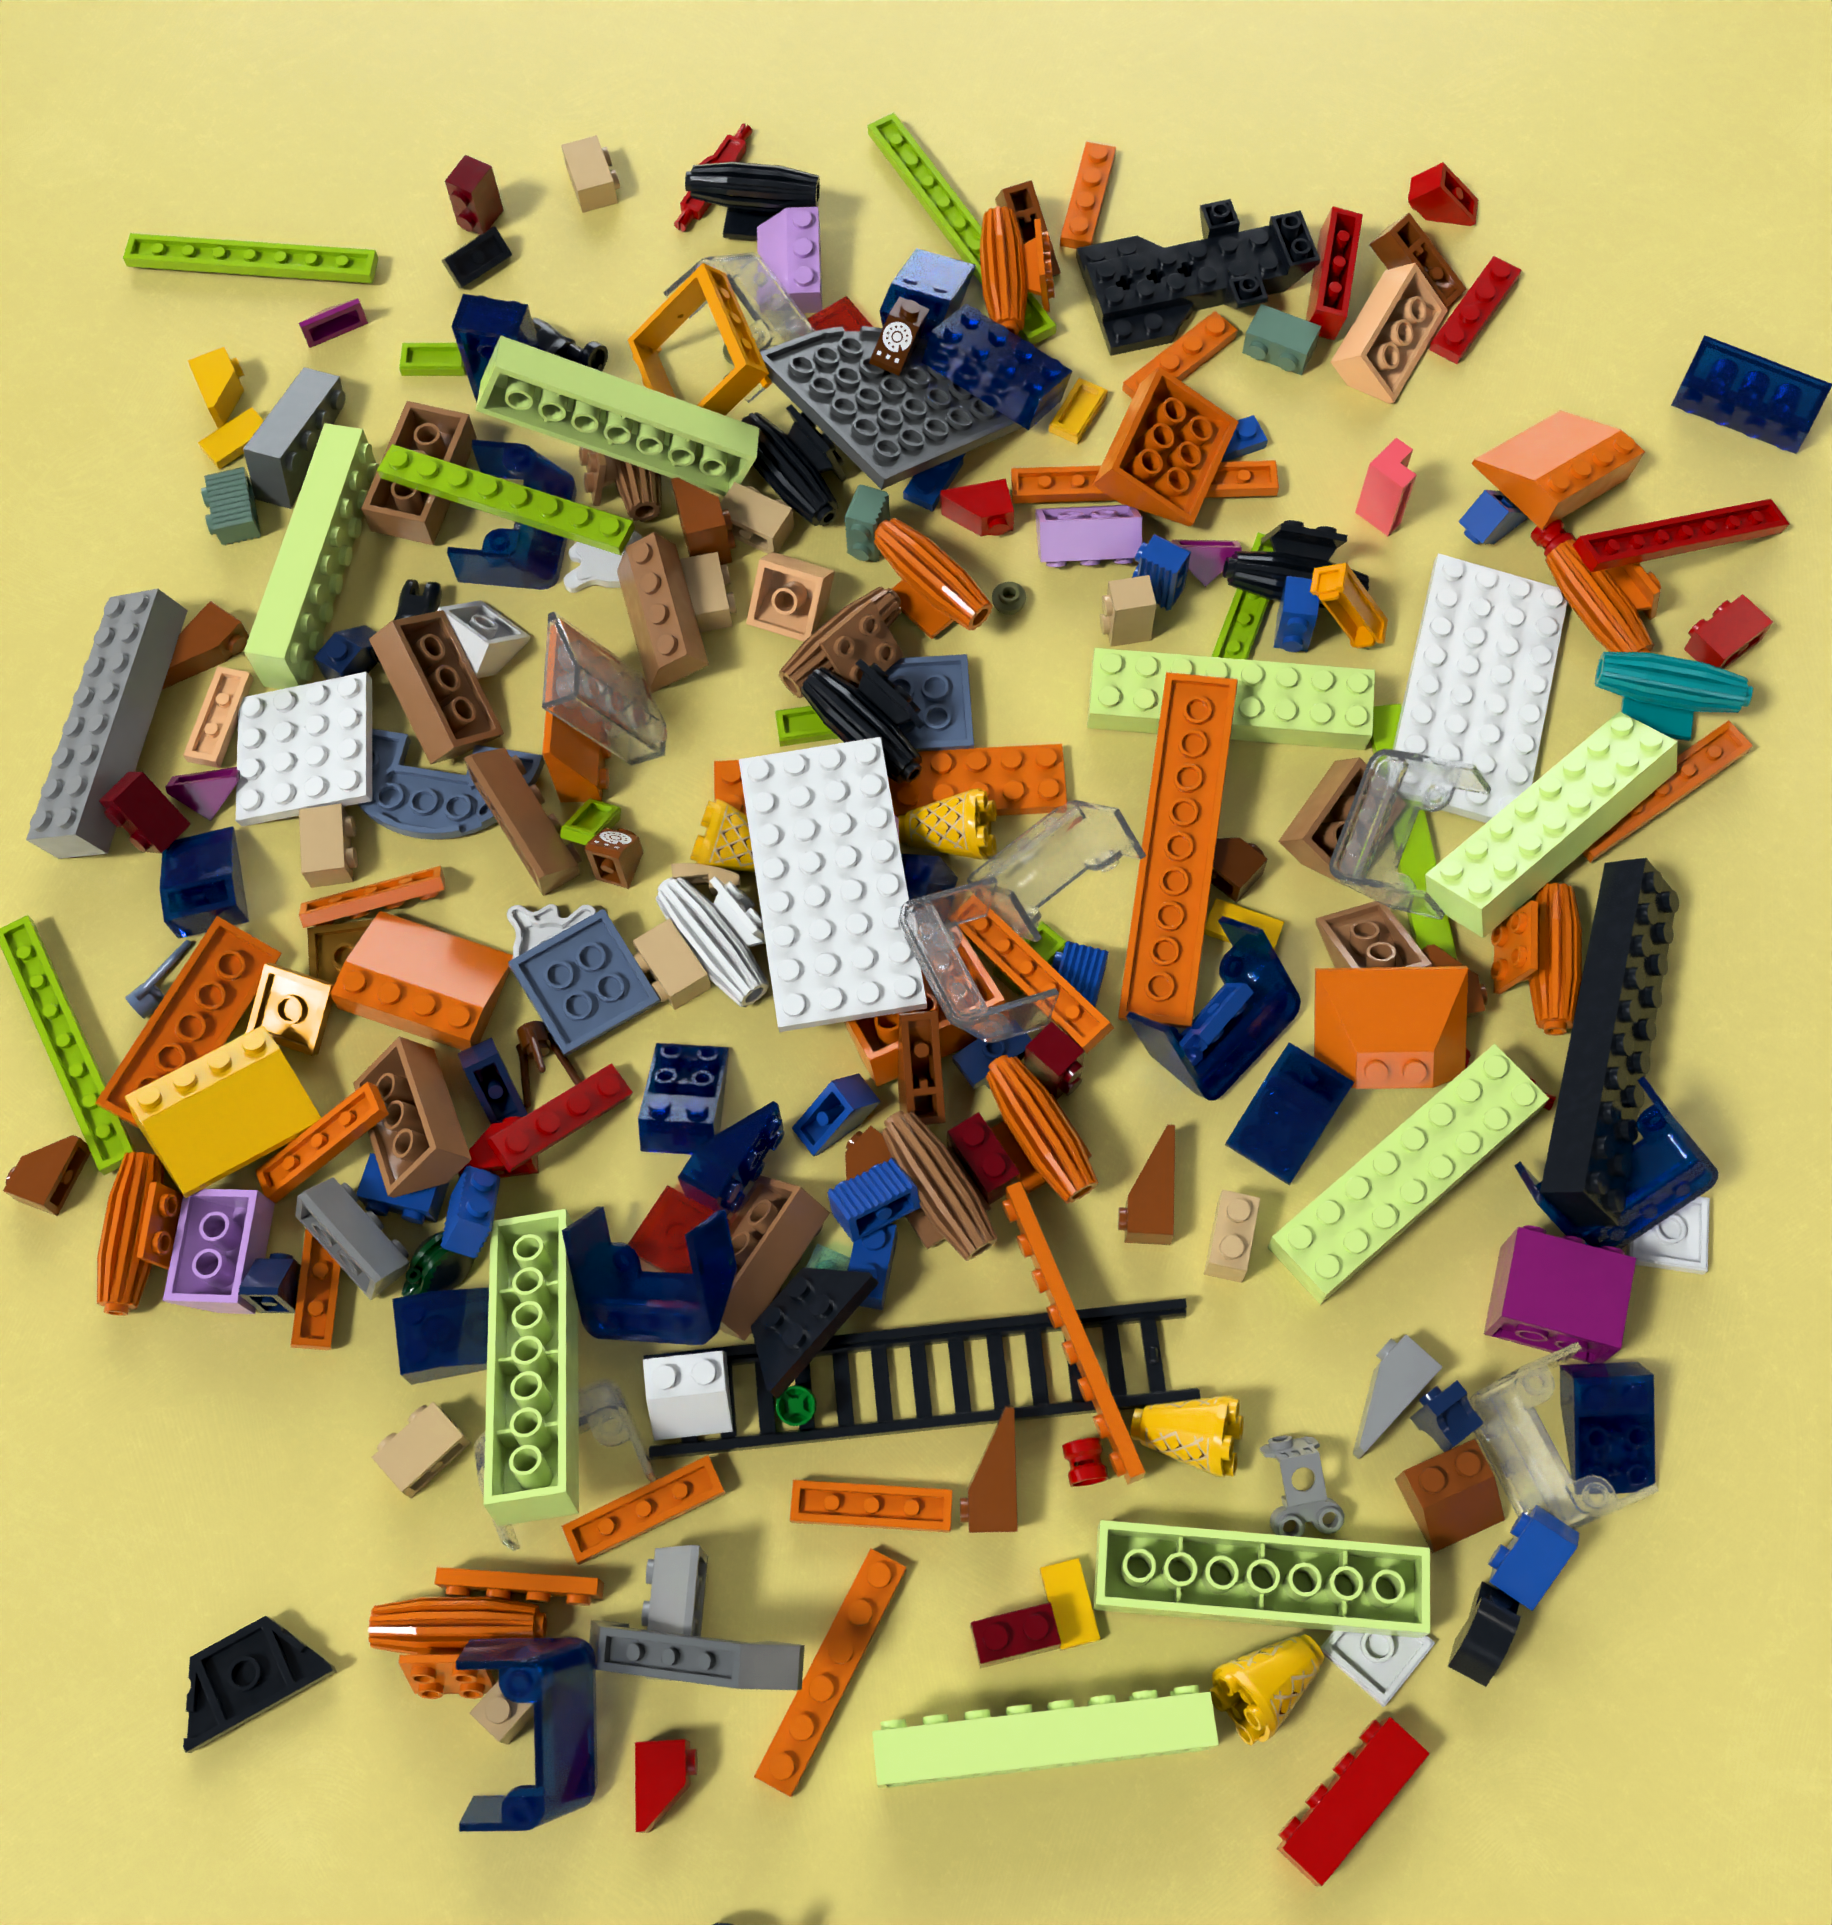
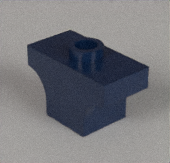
[952,1015,1032,1090]
[1410,1380,1484,1452]

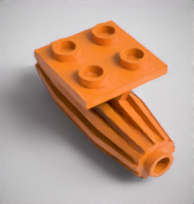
[979,206,1055,338]
[874,518,993,639]
[1545,539,1661,653]
[1491,883,1582,1036]
[986,1055,1098,1204]
[97,1152,183,1316]
[368,1596,547,1699]

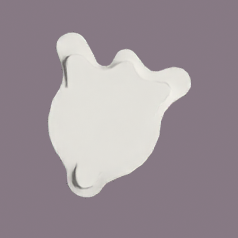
[564,530,643,593]
[507,904,597,959]

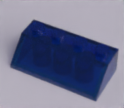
[1671,335,1832,454]

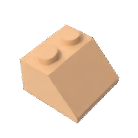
[746,552,835,642]

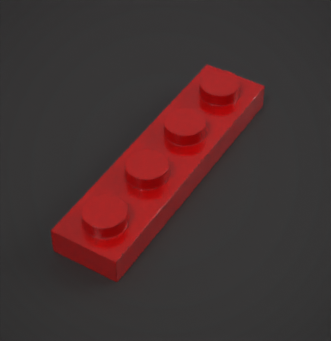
[1429,256,1522,364]
[487,1063,633,1173]

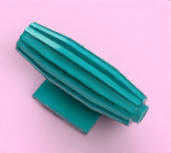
[1595,652,1753,741]

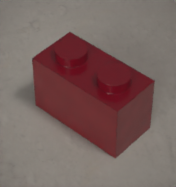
[445,155,504,234]
[99,772,191,854]
[1024,1021,1085,1100]
[947,1112,1020,1205]
[970,1602,1061,1668]

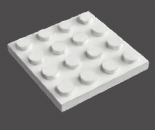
[236,672,372,827]

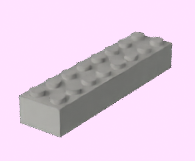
[26,589,188,859]

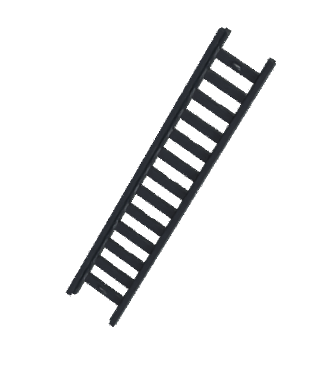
[643,1298,1201,1460]

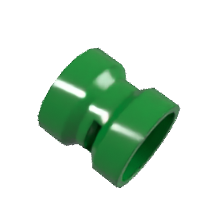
[776,1385,817,1426]

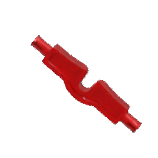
[674,123,753,232]

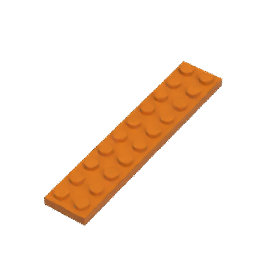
[1118,672,1238,1029]
[714,744,1067,817]

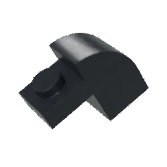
[1448,1581,1521,1687]

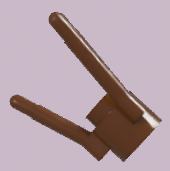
[516,1021,582,1108]

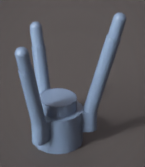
[125,940,191,1019]

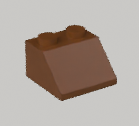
[671,477,736,565]
[1395,1439,1505,1554]

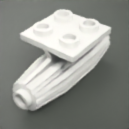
[656,876,769,1007]

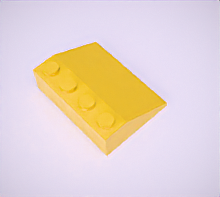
[124,1025,321,1199]

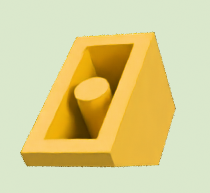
[187,347,245,428]

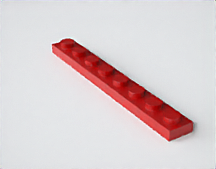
[1572,499,1789,572]

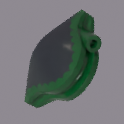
[401,1231,475,1304]

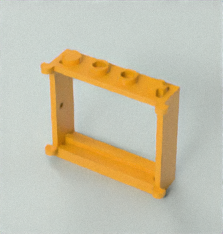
[627,263,772,416]

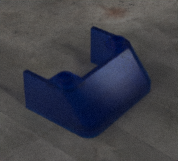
[447,440,577,590]
[1126,916,1301,1101]
[1514,1076,1718,1249]
[562,1206,737,1345]
[456,1638,598,1832]

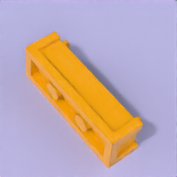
[1310,563,1388,648]

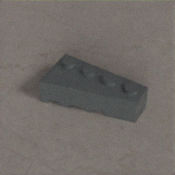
[243,367,346,509]

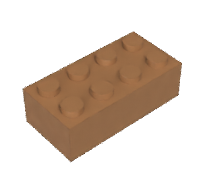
[361,401,477,545]

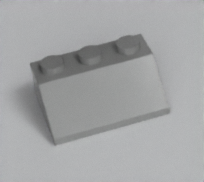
[295,1177,410,1300]
[641,1545,708,1681]

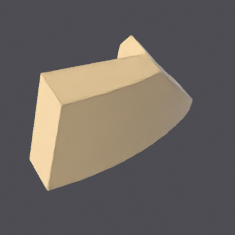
[671,863,740,896]

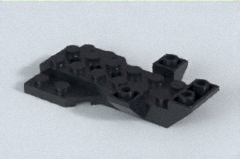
[1076,199,1320,356]

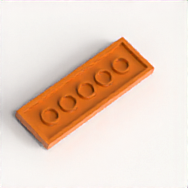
[95,916,282,1128]

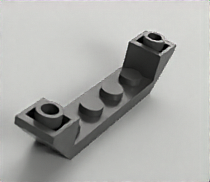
[587,1620,805,1690]

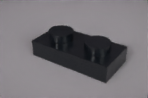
[441,226,513,288]

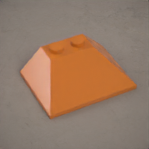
[1314,966,1468,1089]

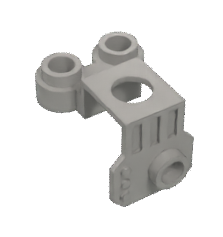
[1260,1436,1344,1537]

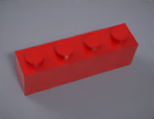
[1306,206,1363,340]
[1276,1717,1430,1886]

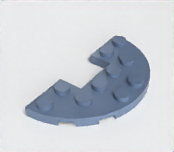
[357,729,545,840]

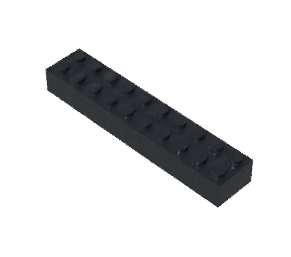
[1540,858,1679,1227]

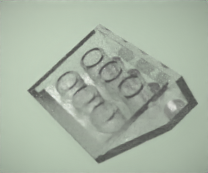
[542,612,667,765]

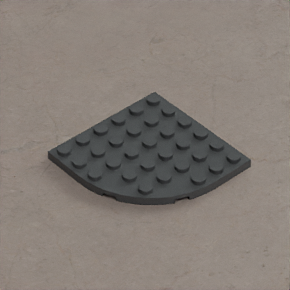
[760,326,1028,490]

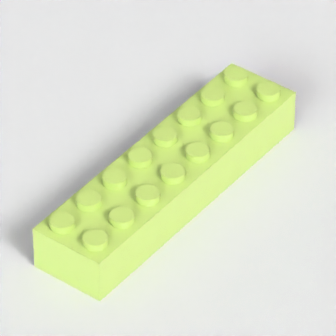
[476,335,759,496]
[244,423,379,689]
[1087,648,1375,750]
[1425,711,1678,938]
[1267,1044,1549,1305]
[483,1209,579,1526]
[1093,1520,1430,1638]
[872,1685,1219,1789]

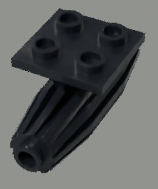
[685,162,820,240]
[742,404,847,526]
[1223,520,1369,608]
[801,658,924,784]

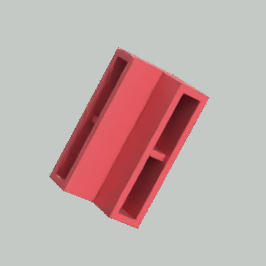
[1355,437,1417,536]

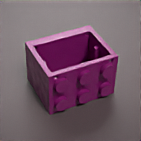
[1484,1225,1636,1366]

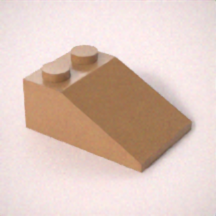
[1316,899,1432,968]

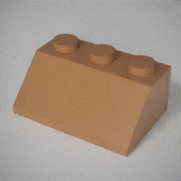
[1278,757,1405,886]

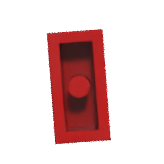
[1684,594,1773,669]

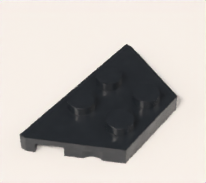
[751,1267,879,1399]
[183,1616,337,1753]

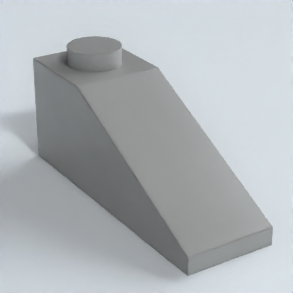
[1353,1334,1442,1459]

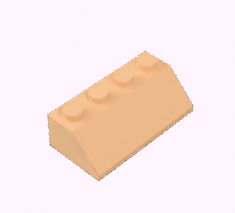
[1331,263,1448,404]

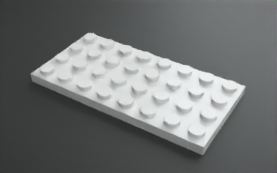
[1385,553,1567,823]
[739,737,927,1032]

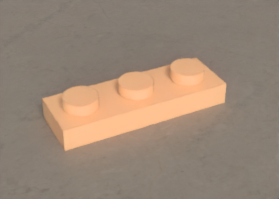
[183,666,254,768]

